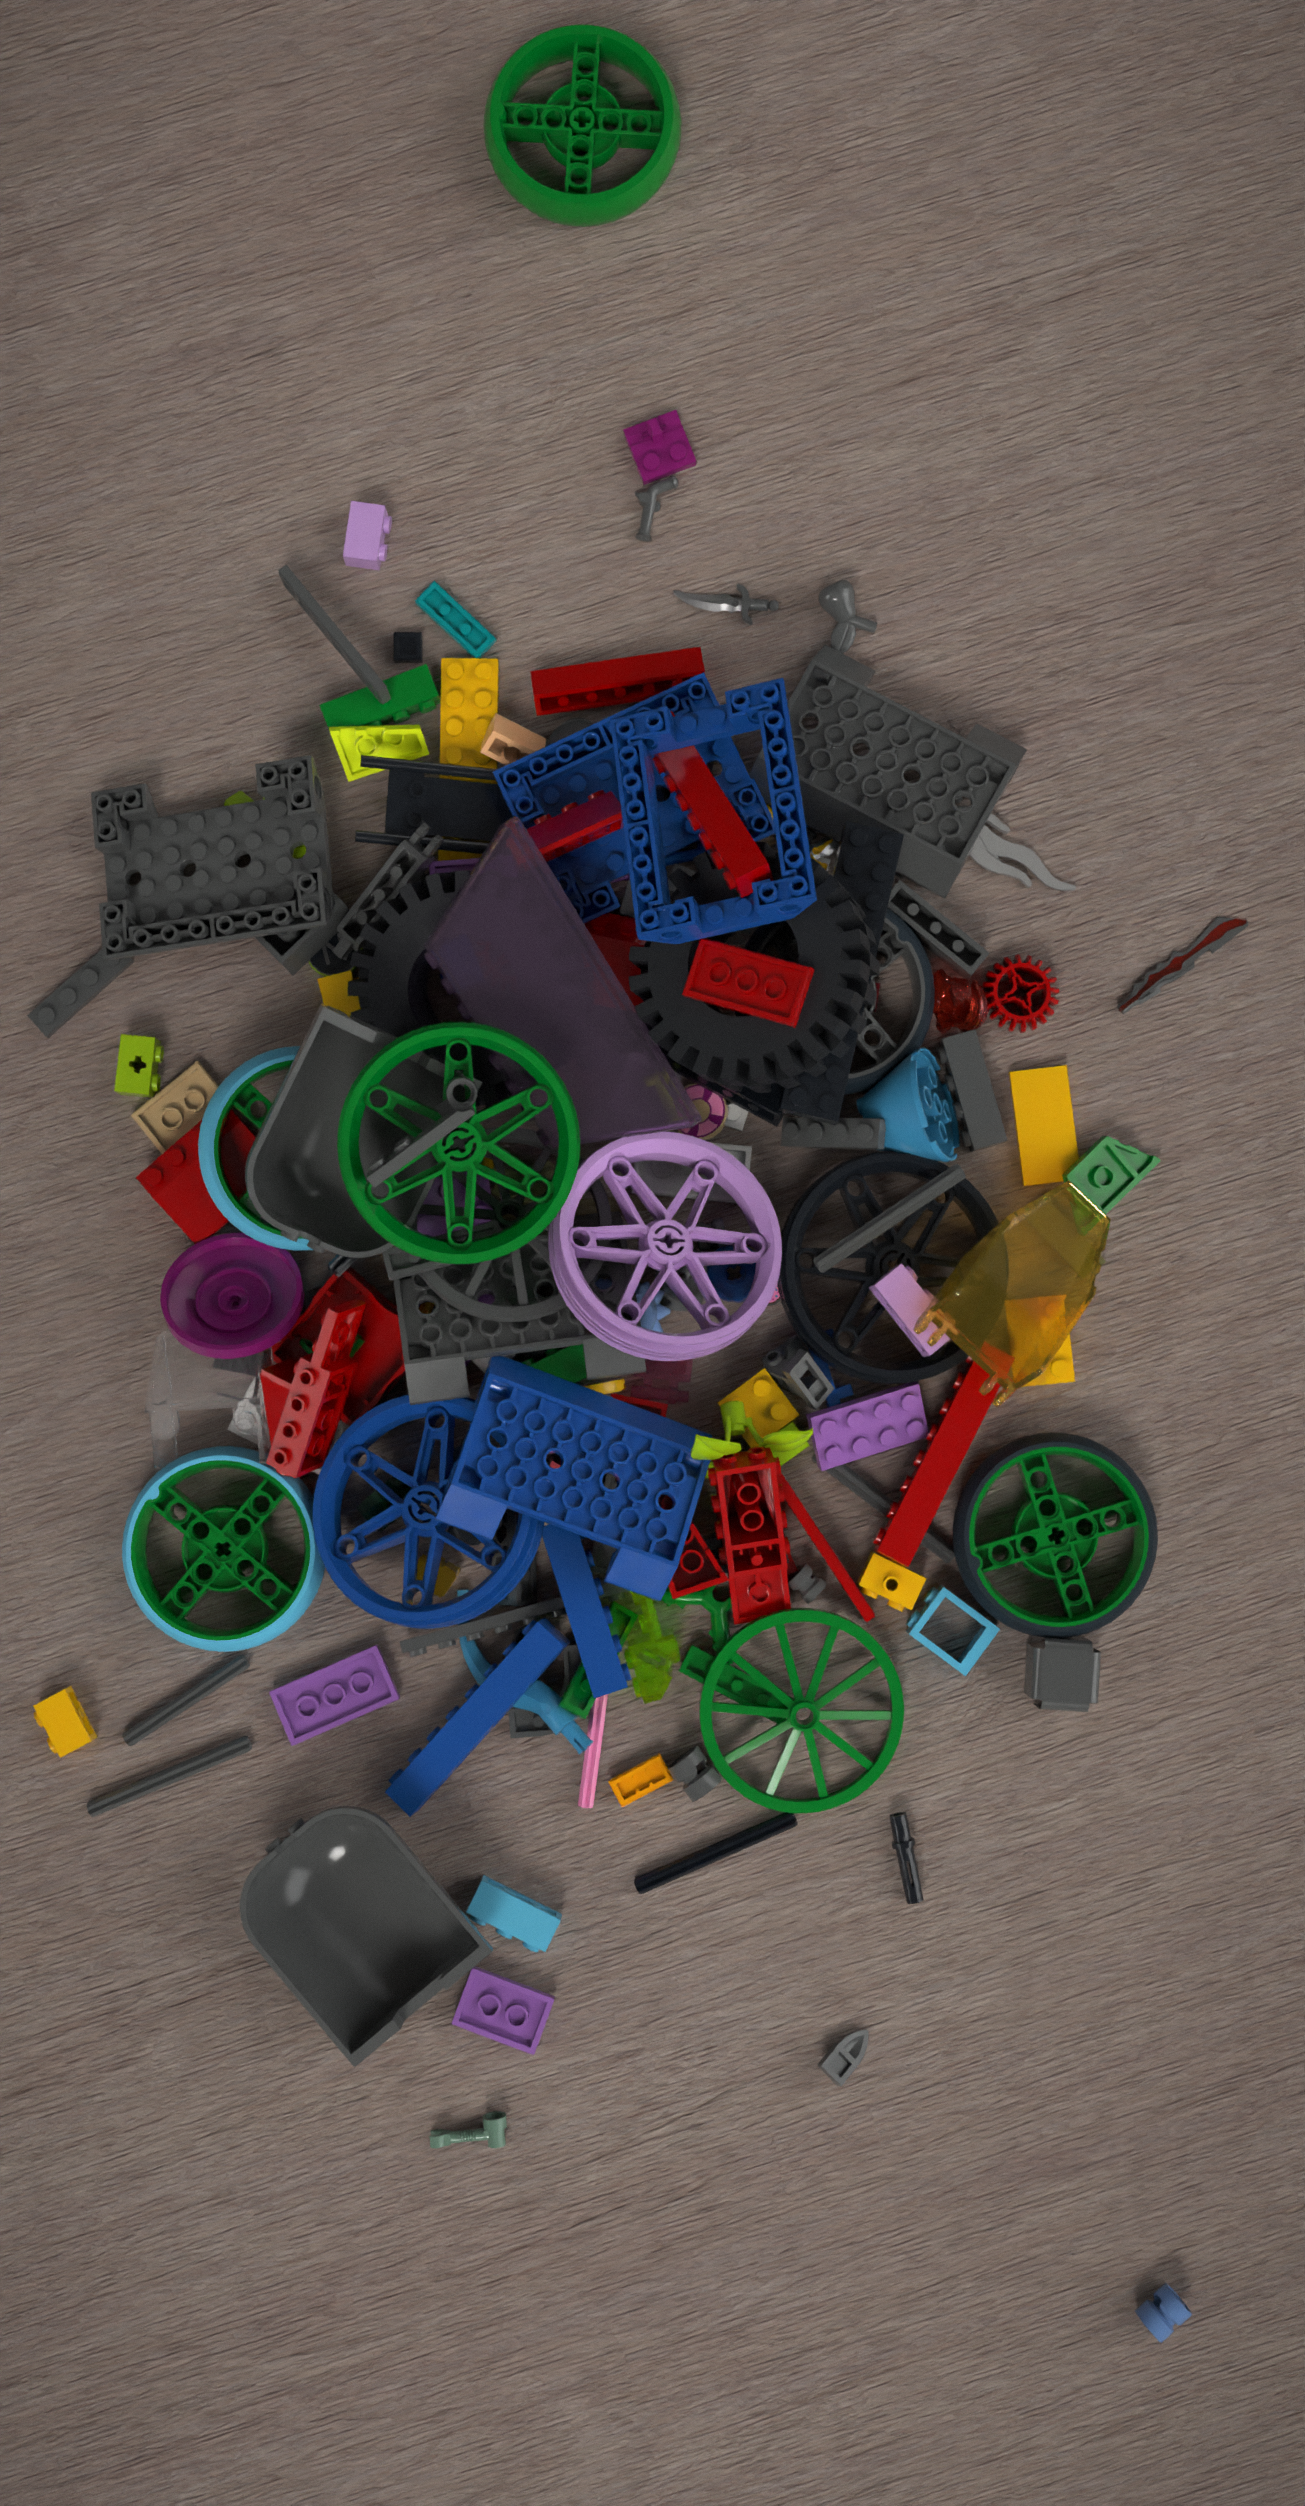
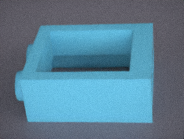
[906,1585,1000,1676]

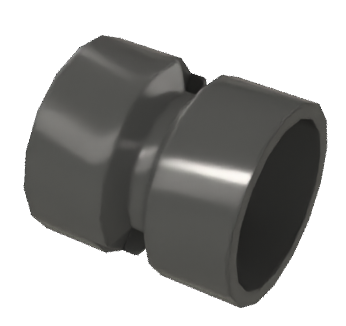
[668,1745,722,1802]

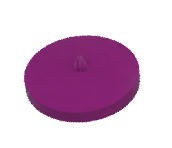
[160,1233,304,1359]

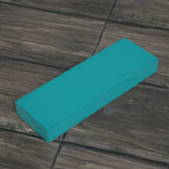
[415,581,496,658]

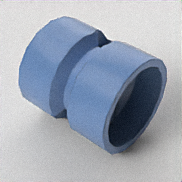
[1135,2282,1192,2343]

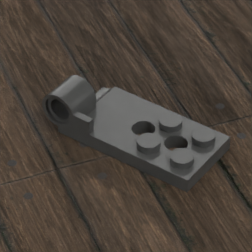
[366,1076,477,1188]

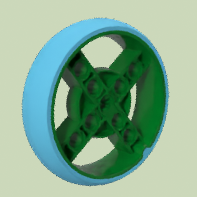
[198,1046,313,1251]
[122,1446,325,1652]

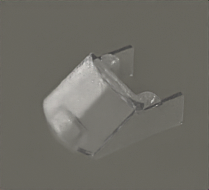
[144,1329,274,1469]

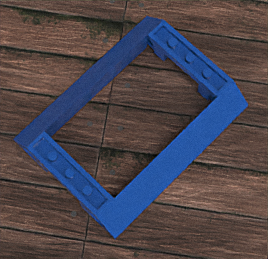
[610,678,817,944]

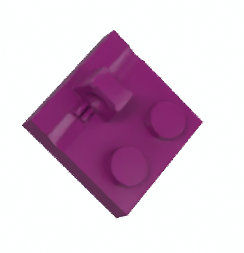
[623,410,697,485]

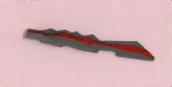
[1117,917,1248,1014]

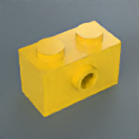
[856,1551,927,1612]

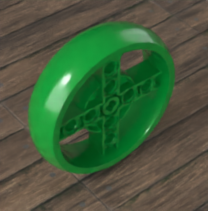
[483,24,681,227]

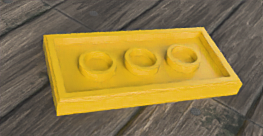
[1008,1065,1079,1187]

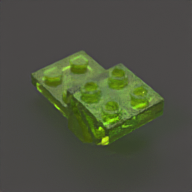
[624,1591,681,1704]

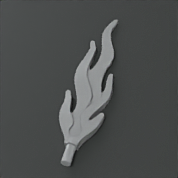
[955,796,1076,891]

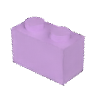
[343,501,392,570]

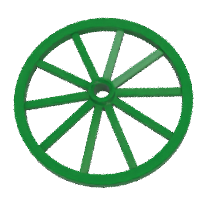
[699,1608,904,1813]

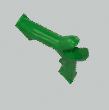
[661,1585,733,1664]

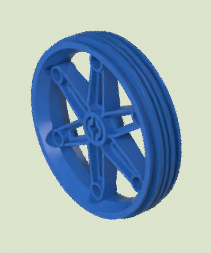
[312,1395,545,1629]

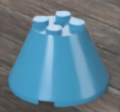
[857,1048,960,1162]

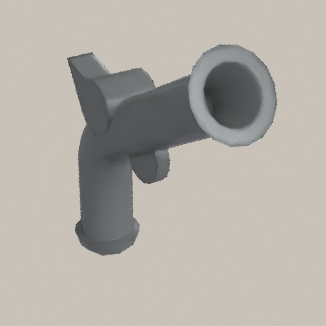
[635,475,679,542]

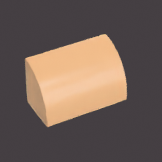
[480,713,546,765]

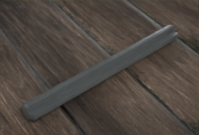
[813,1164,966,1273]
[812,1453,955,1563]
[86,1736,252,1817]

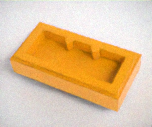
[608,1753,674,1807]

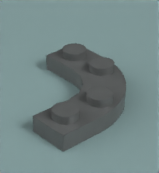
[509,1644,581,1738]

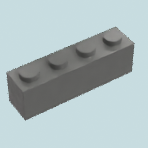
[887,880,990,981]
[936,1029,1007,1152]

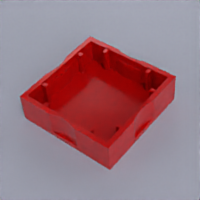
[266,1266,406,1427]

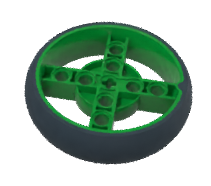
[953,1433,1158,1638]

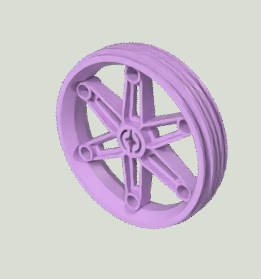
[548,1131,782,1361]

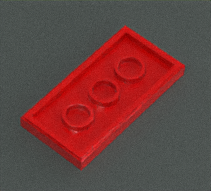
[682,938,815,1028]

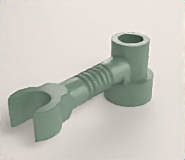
[429,2111,507,2148]

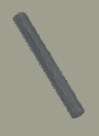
[122,1654,250,1746]

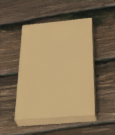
[131,1061,234,1154]

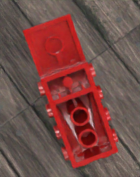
[260,1299,367,1479]
[708,1447,791,1625]

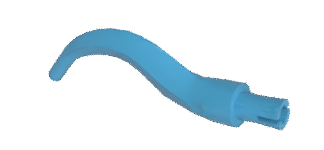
[457,1589,593,1755]

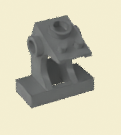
[761,1335,834,1410]

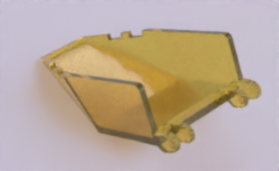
[913,1180,1111,1407]

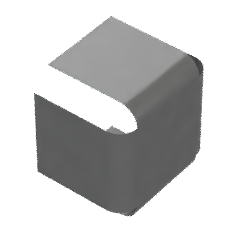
[1024,1636,1101,1712]

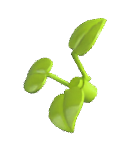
[691,1401,813,1478]

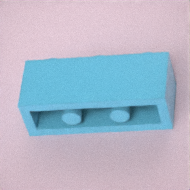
[466,1875,562,1952]

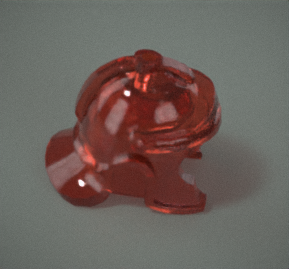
[933,969,989,1033]

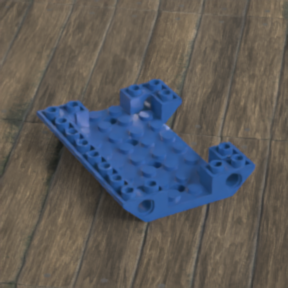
[493,672,775,930]
[435,1356,712,1601]

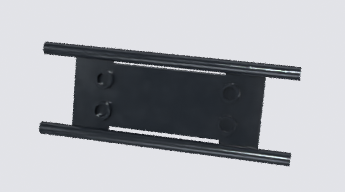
[355,755,517,856]

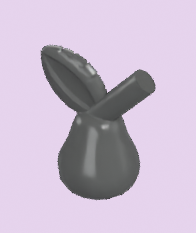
[818,579,877,654]

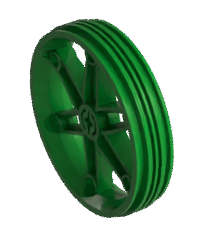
[337,1021,580,1264]

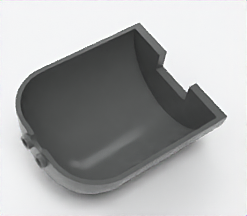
[245,1004,483,1258]
[240,1806,493,2068]

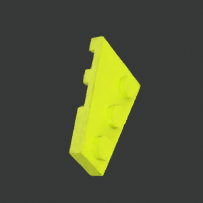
[329,725,429,782]

